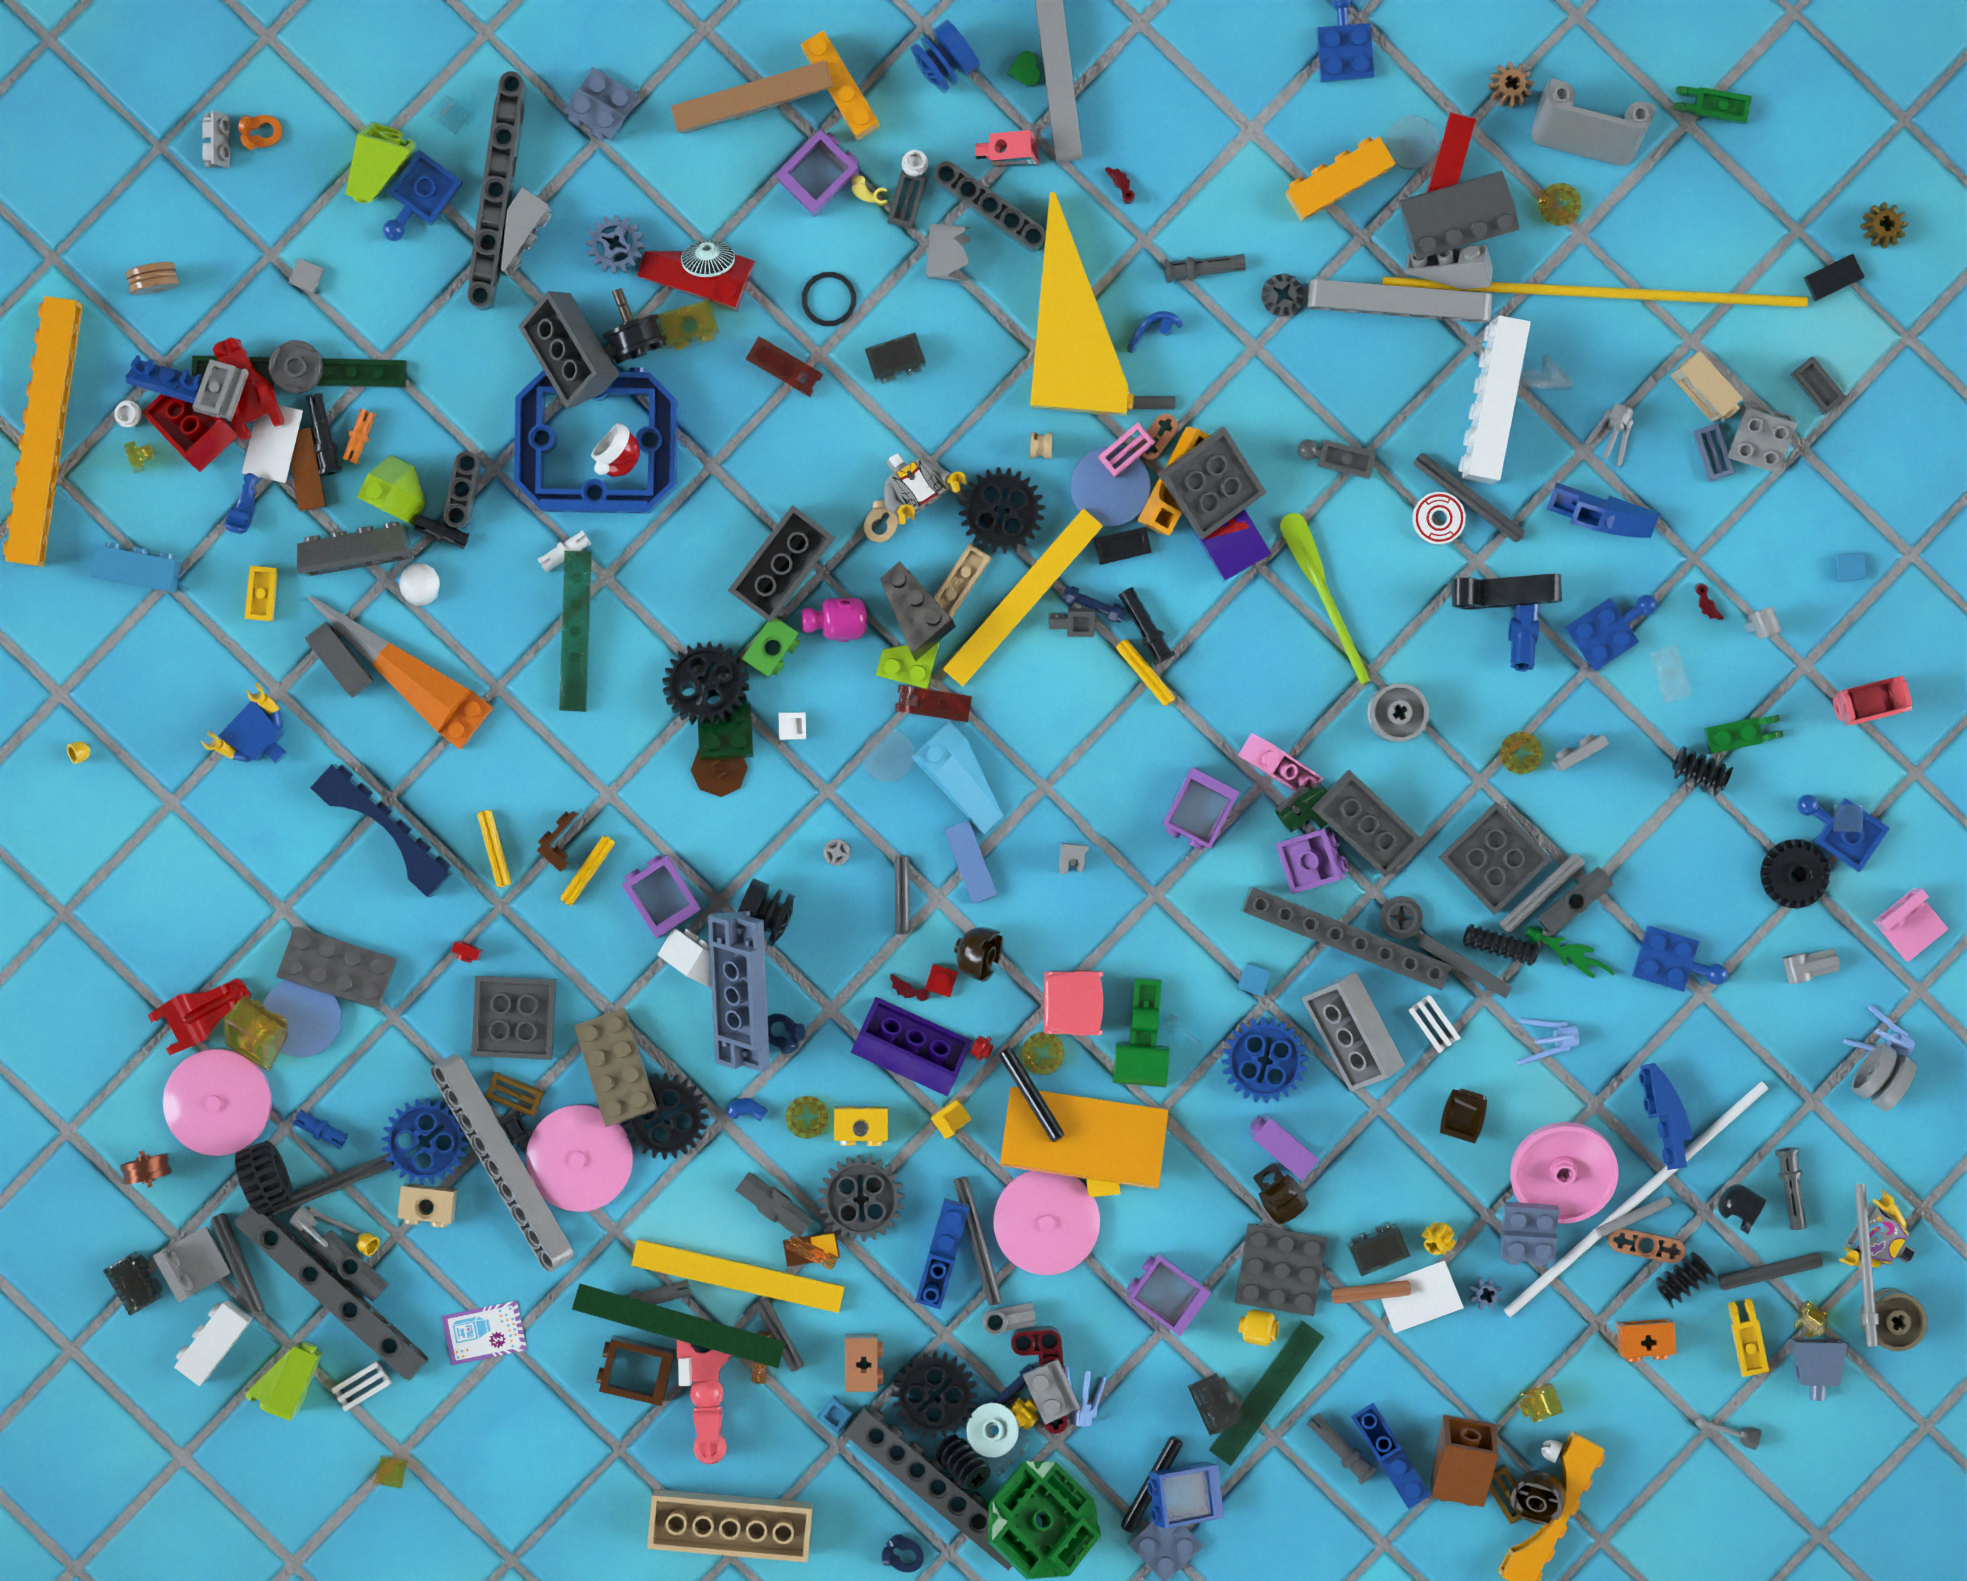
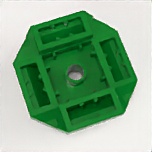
[988,1461,1101,1580]

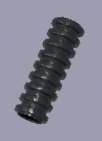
[1463,924,1539,966]

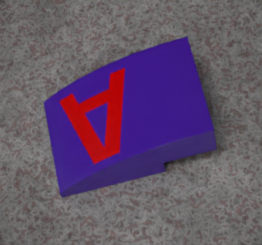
[1183,509,1271,582]

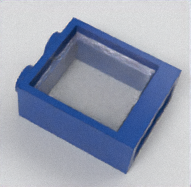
[1147,1461,1224,1529]

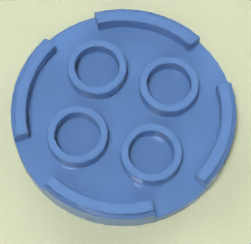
[1070,446,1150,527]
[261,980,342,1057]

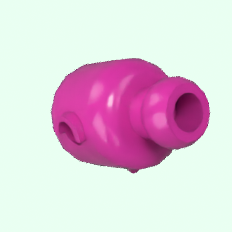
[801,597,867,642]

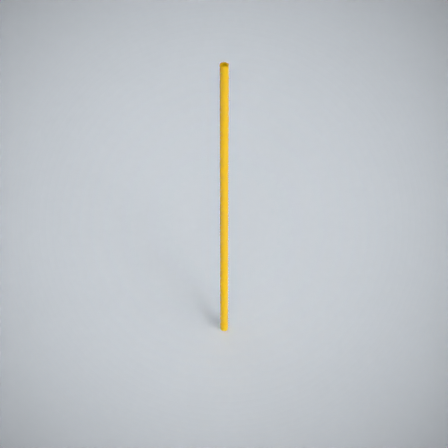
[1382,277,1808,307]

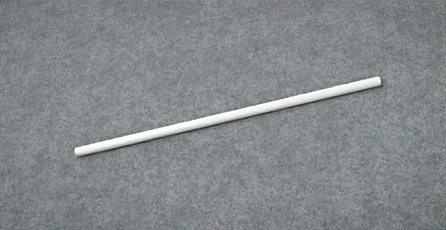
[1503,1081,1769,1318]

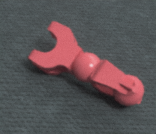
[677,1340,731,1465]

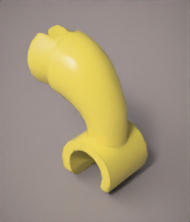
[851,176,888,206]

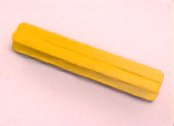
[1116,639,1175,706]
[477,810,511,888]
[560,836,615,906]

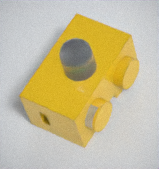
[834,1106,888,1146]

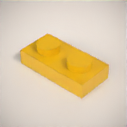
[245,566,278,622]

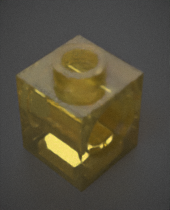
[1519,1383,1563,1423]

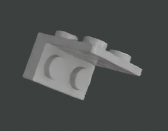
[1728,401,1797,473]
[153,1227,231,1303]

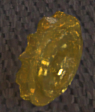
[1538,183,1581,226]
[1499,732,1543,774]
[1021,1032,1064,1075]
[785,1096,828,1139]

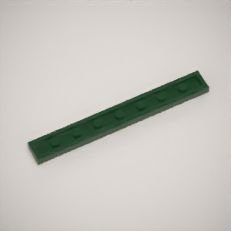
[192,356,407,388]
[572,1283,786,1368]

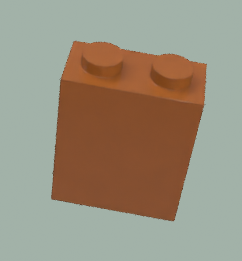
[1430,1415,1499,1507]

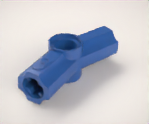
[1508,604,1539,672]

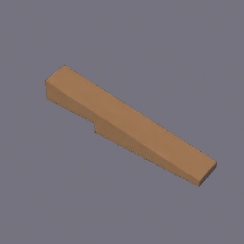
[671,60,833,134]

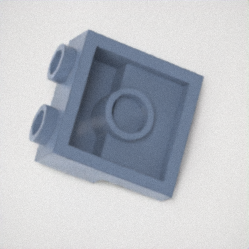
[564,67,639,142]
[1499,1202,1559,1267]

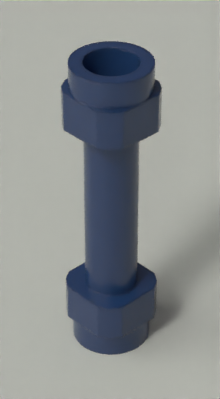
[1061,585,1126,623]
[986,1363,1035,1405]

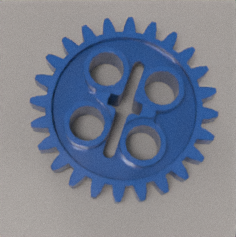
[1221,1016,1308,1103]
[381,1098,469,1185]

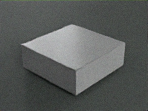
[288,258,324,294]

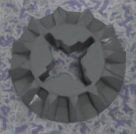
[1261,273,1304,317]
[1380,896,1423,939]

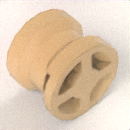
[1030,432,1052,459]

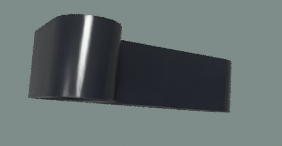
[1451,574,1562,610]

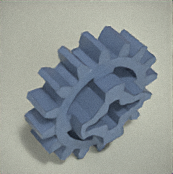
[586,215,645,274]

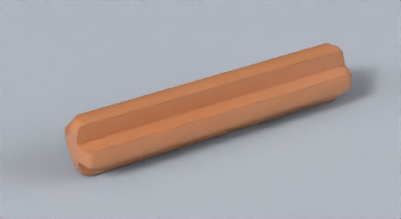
[1331,1280,1411,1304]

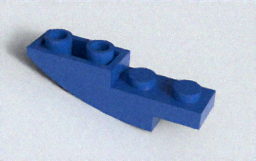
[1547,482,1660,538]
[1639,1063,1693,1170]
[915,1198,970,1309]
[1351,1403,1431,1509]

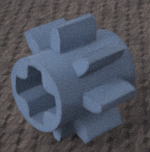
[1470,1277,1502,1310]

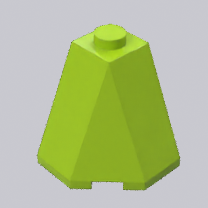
[345,122,416,203]
[357,455,427,526]
[245,1341,323,1421]

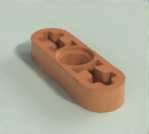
[1607,1228,1685,1263]

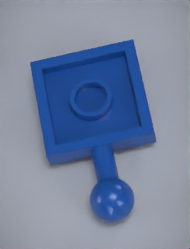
[1316,0,1374,82]
[383,150,463,241]
[1564,595,1657,672]
[1797,794,1890,872]
[1632,925,1728,992]

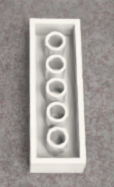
[1458,316,1531,485]

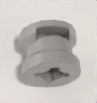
[823,839,850,866]

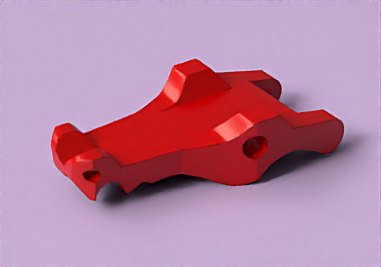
[212,337,284,441]
[148,978,251,1056]

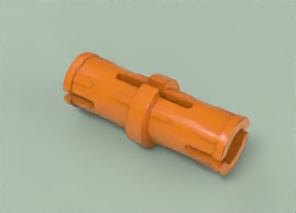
[342,408,376,465]

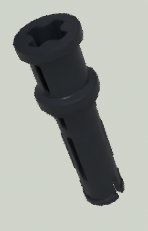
[306,393,343,476]
[1118,587,1176,666]

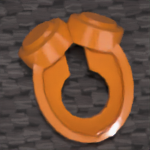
[238,115,283,150]

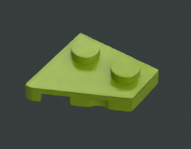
[876,641,940,689]

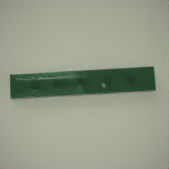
[559,550,592,712]
[1209,1320,1324,1466]

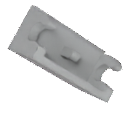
[1058,843,1089,874]

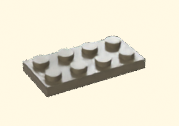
[574,1008,658,1127]

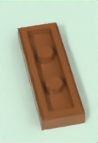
[290,427,327,512]

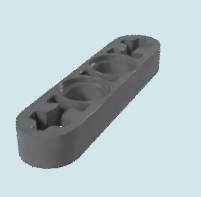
[1417,934,1513,998]

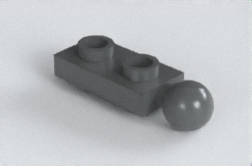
[1297,439,1376,479]

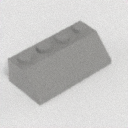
[1301,971,1405,1092]

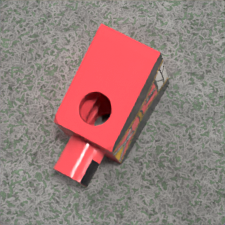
[975,130,1039,167]

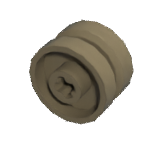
[1860,1288,1927,1351]

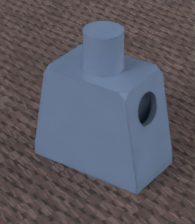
[1790,1338,1847,1401]

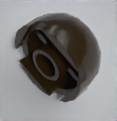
[954,927,1003,982]
[1510,1470,1566,1525]

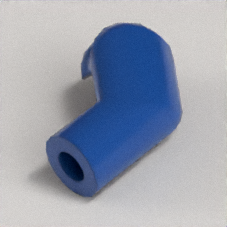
[726,1097,768,1121]

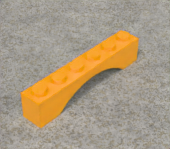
[1498,1431,1605,1581]

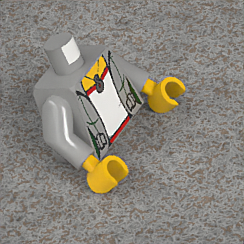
[884,453,967,525]

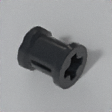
[499,1111,532,1145]

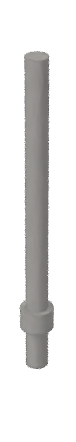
[1855,1184,1879,1347]

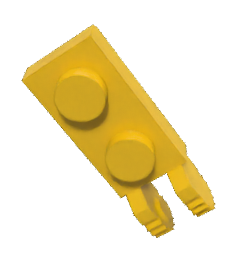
[1728,1298,1769,1377]

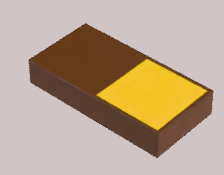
[783,1231,840,1267]

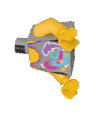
[1839,1190,1915,1268]

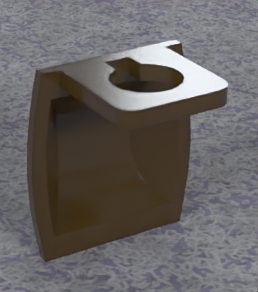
[1440,1089,1487,1144]
[1253,1163,1309,1224]

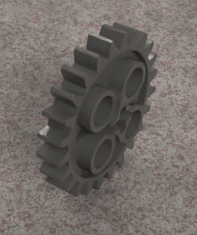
[818,1154,905,1242]

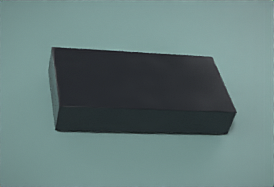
[1803,254,1864,301]
[1093,527,1152,565]

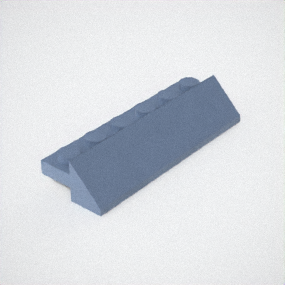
[708,911,770,1072]

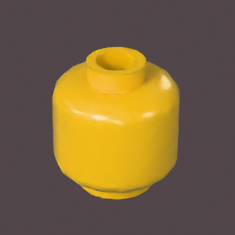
[1238,1309,1279,1347]

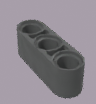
[444,451,482,529]
[305,621,374,698]

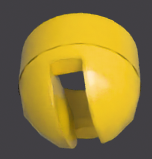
[67,741,90,764]
[356,1232,380,1256]

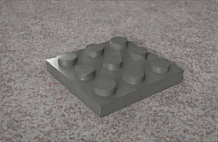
[1158,427,1267,540]
[1438,802,1552,915]
[471,975,556,1060]
[1234,1223,1327,1316]

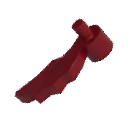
[1105,167,1135,204]
[1695,583,1723,620]
[890,974,930,1001]

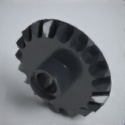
[1760,839,1831,909]

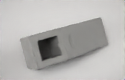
[501,187,552,275]
[1405,245,1493,290]

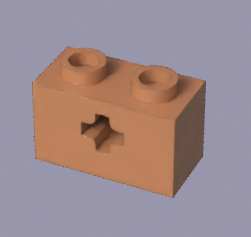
[845,1334,883,1392]

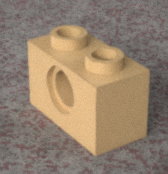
[397,1183,458,1228]

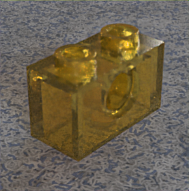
[658,299,720,351]

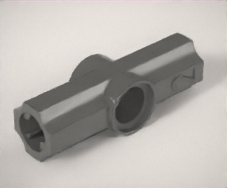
[1537,867,1614,936]
[735,1171,813,1238]
[314,1230,389,1302]

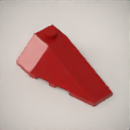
[637,251,755,312]

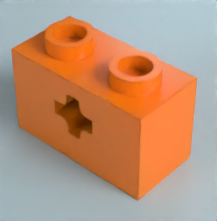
[1616,1318,1676,1362]

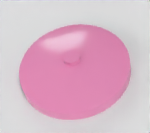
[163,1049,272,1156]
[526,1104,633,1212]
[1510,1122,1619,1224]
[993,1170,1100,1275]

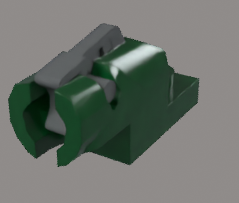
[1275,782,1328,833]

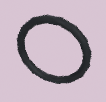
[802,272,856,326]

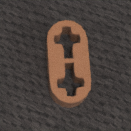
[1138,414,1177,461]

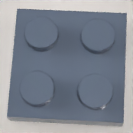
[1128,1507,1203,1581]

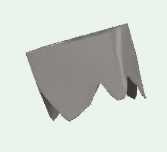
[926,224,971,283]

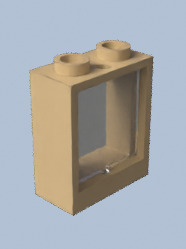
[1670,351,1743,422]

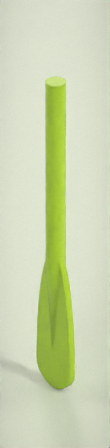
[1280,513,1371,685]

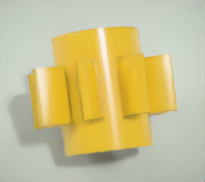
[1421,1222,1456,1256]
[1009,1398,1039,1431]

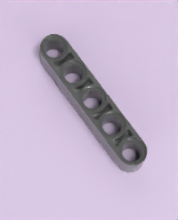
[935,161,1046,251]

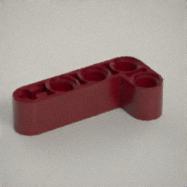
[1011,1326,1068,1434]

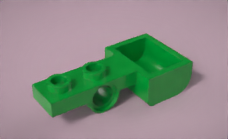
[1112,977,1170,1087]

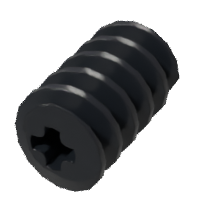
[1672,745,1733,797]
[1655,1252,1716,1309]
[936,1434,991,1490]

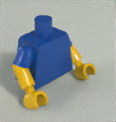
[201,683,287,764]

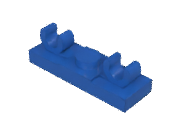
[125,355,203,404]

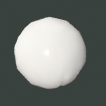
[399,563,440,606]

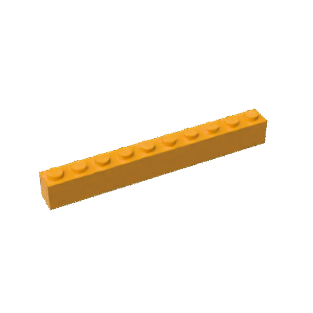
[3,296,83,567]

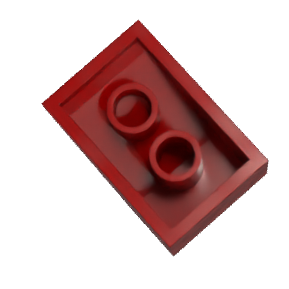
[141,394,238,472]

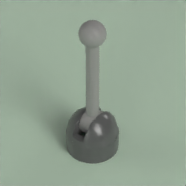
[1696,1417,1761,1450]

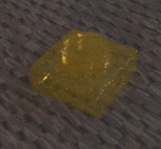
[375,1455,408,1489]

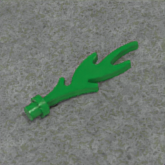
[1525,925,1615,978]

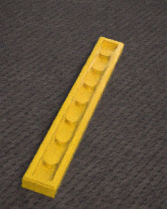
[943,509,1103,687]
[631,1239,845,1313]

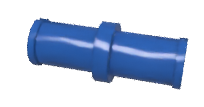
[293,1109,348,1149]

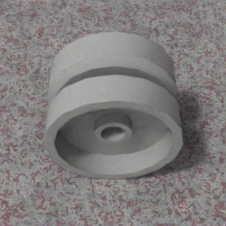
[1366,683,1429,742]
[1851,1043,1917,1112]

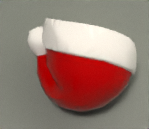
[591,423,640,477]

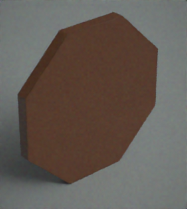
[691,749,748,797]

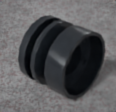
[738,878,795,947]

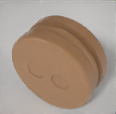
[125,262,179,295]

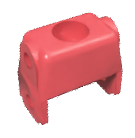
[1833,676,1912,726]
[1043,970,1103,1035]

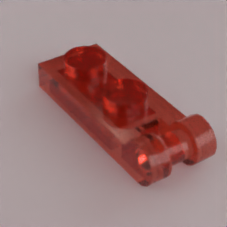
[746,336,823,398]
[894,685,972,723]

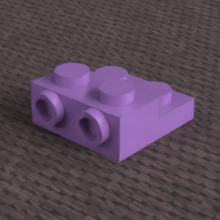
[1276,826,1348,894]

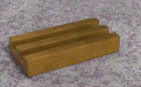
[485,1072,545,1117]
[1489,1464,1526,1524]

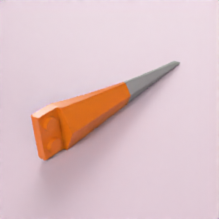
[308,596,494,750]

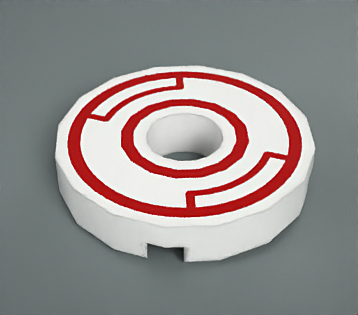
[1412,491,1466,545]

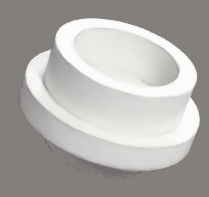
[902,150,928,176]
[114,401,142,428]

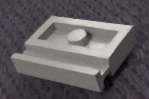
[193,359,249,421]
[1551,733,1609,771]
[1023,1358,1081,1425]

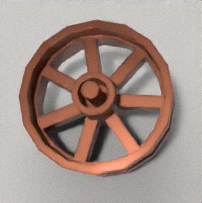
[119,1150,172,1188]

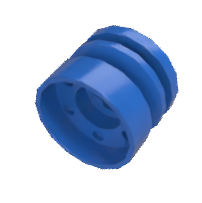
[910,20,980,93]

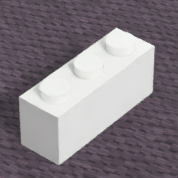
[174,1300,253,1387]

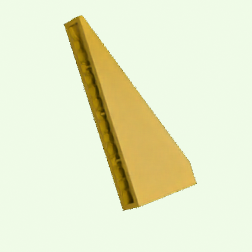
[1030,192,1134,416]

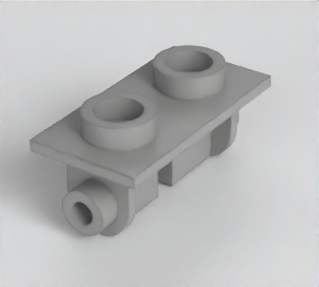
[202,111,231,168]

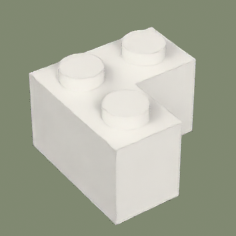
[657,928,712,989]

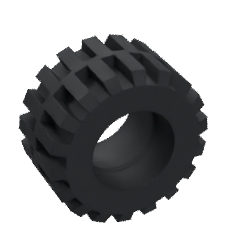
[235,1140,293,1215]

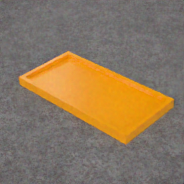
[999,1086,1169,1190]

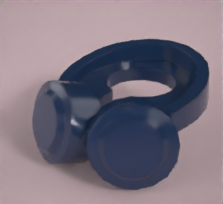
[768,1014,805,1054]
[881,1534,924,1573]

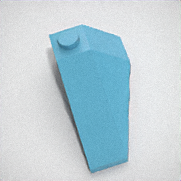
[911,721,1003,834]

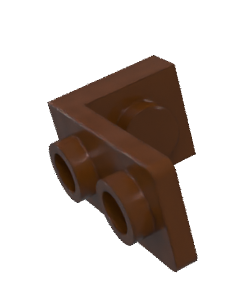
[537,811,579,872]

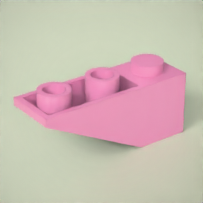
[1238,733,1323,792]

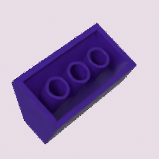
[850,997,972,1097]

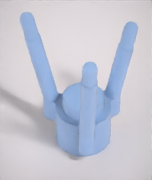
[1843,1005,1916,1057]
[1517,1018,1579,1065]
[1064,1367,1106,1427]

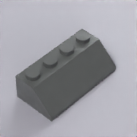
[1399,171,1519,259]
[518,291,619,409]
[728,505,835,623]
[297,522,413,577]

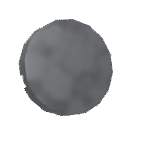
[268,340,324,394]

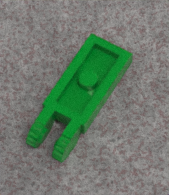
[1673,86,1752,124]
[1704,715,1783,754]

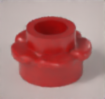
[971,1036,994,1061]

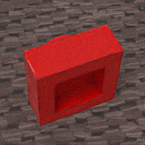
[451,940,483,963]
[925,964,958,997]

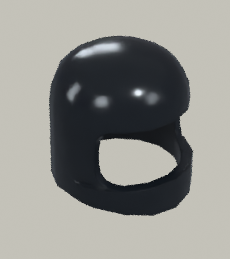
[1718,1184,1766,1234]

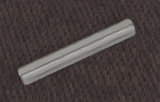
[1500,854,1585,933]

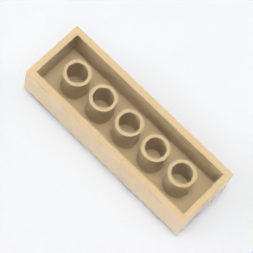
[647,1489,814,1563]

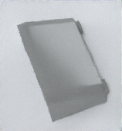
[1531,78,1656,166]

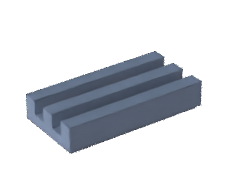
[1692,423,1735,482]

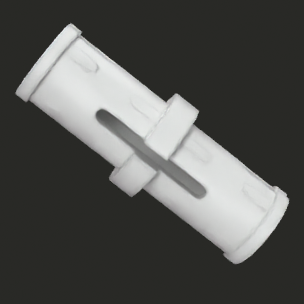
[538,530,591,573]

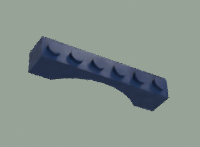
[310,764,453,897]

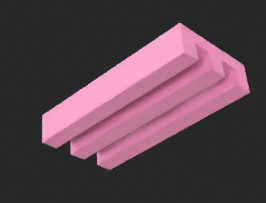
[1098,423,1155,478]

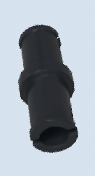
[413,514,470,550]

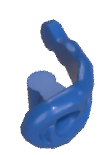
[1127,311,1183,353]
[224,473,259,534]

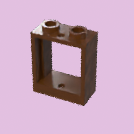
[596,1335,676,1406]

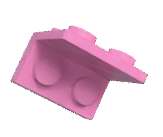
[1873,888,1948,962]

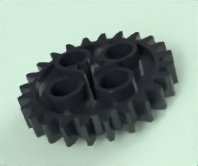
[959,467,1045,554]
[662,642,750,727]
[623,1072,709,1160]
[891,1350,978,1438]

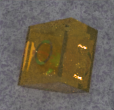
[224,995,288,1071]

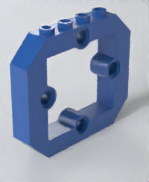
[514,367,678,514]

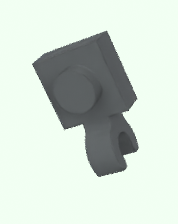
[1048,608,1095,637]

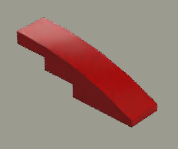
[1426,112,1476,192]

